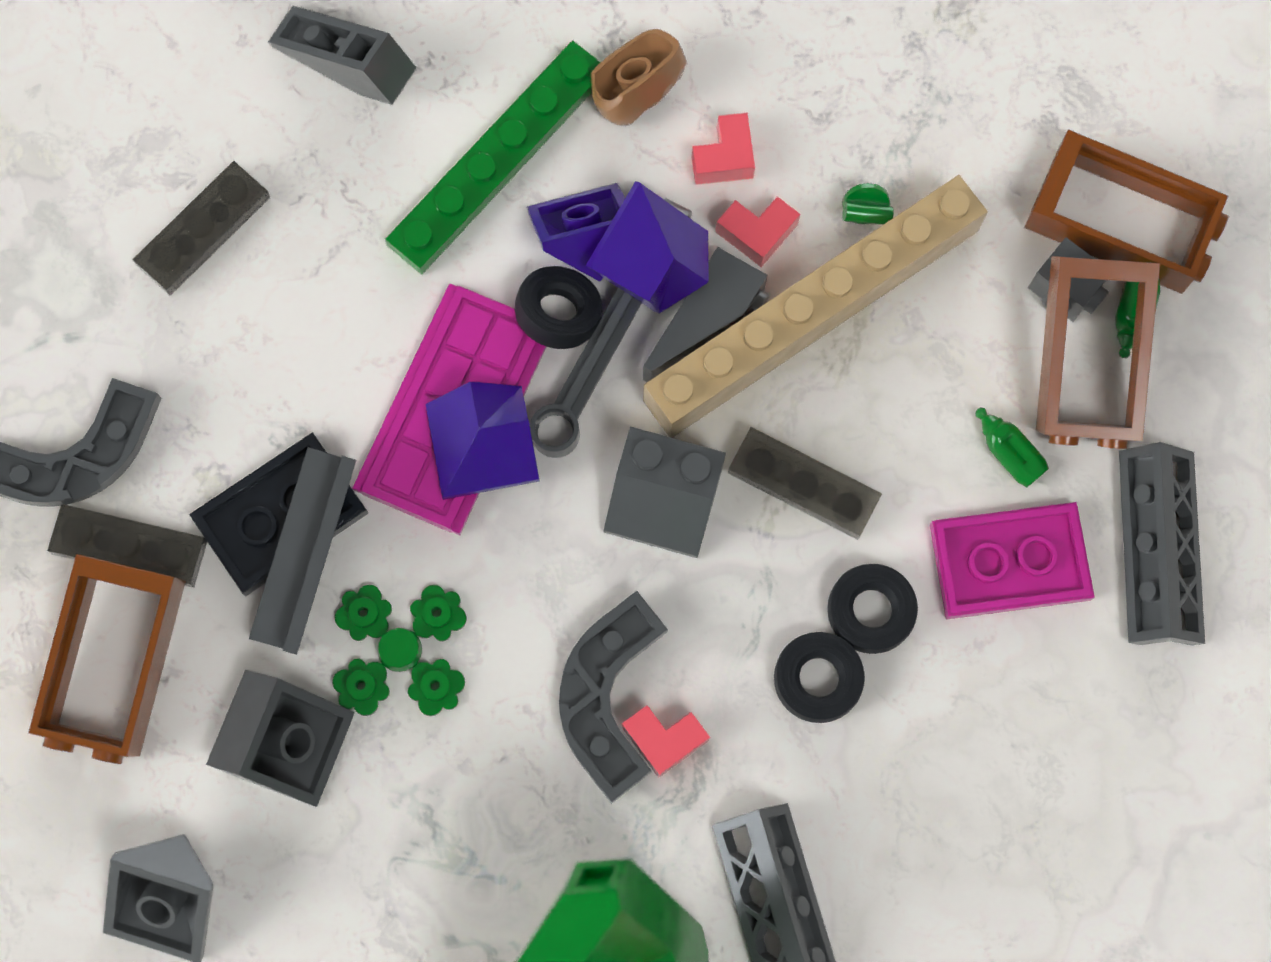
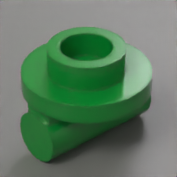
[842,183,894,225]

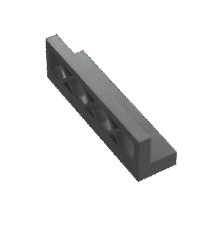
[1119,442,1205,646]
[249,447,356,655]
[712,803,836,962]

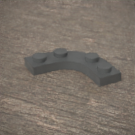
[0,378,162,507]
[559,591,668,804]

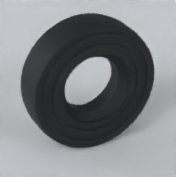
[515,266,602,349]
[827,564,918,654]
[774,632,865,723]

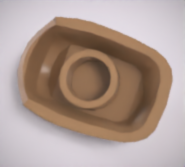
[591,29,687,126]

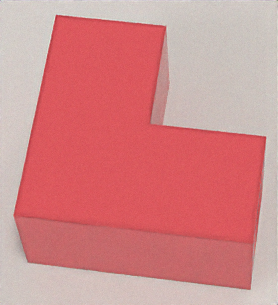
[692,113,755,185]
[715,196,800,267]
[622,705,710,778]

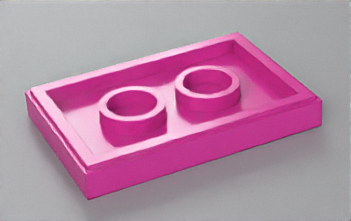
[930,502,1095,620]

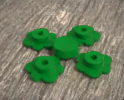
[332,585,467,716]

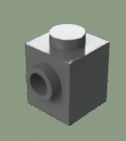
[1028,237,1109,322]

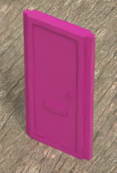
[352,283,547,535]

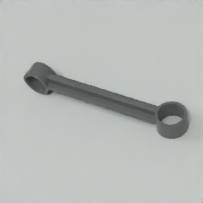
[530,198,692,458]

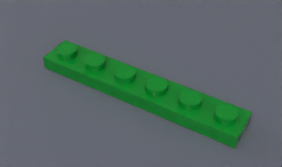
[385,40,601,275]

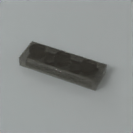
[132,161,271,296]
[728,427,882,540]
[47,504,207,588]

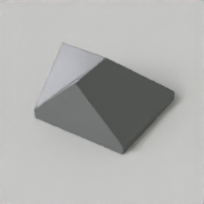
[103,834,214,962]

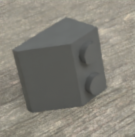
[603,427,726,558]
[206,669,355,807]

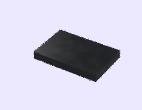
[189,432,369,597]

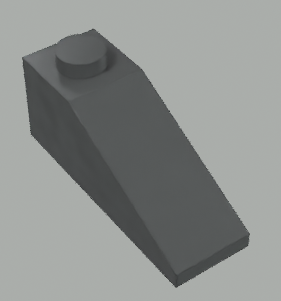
[268,6,417,105]
[643,247,770,382]

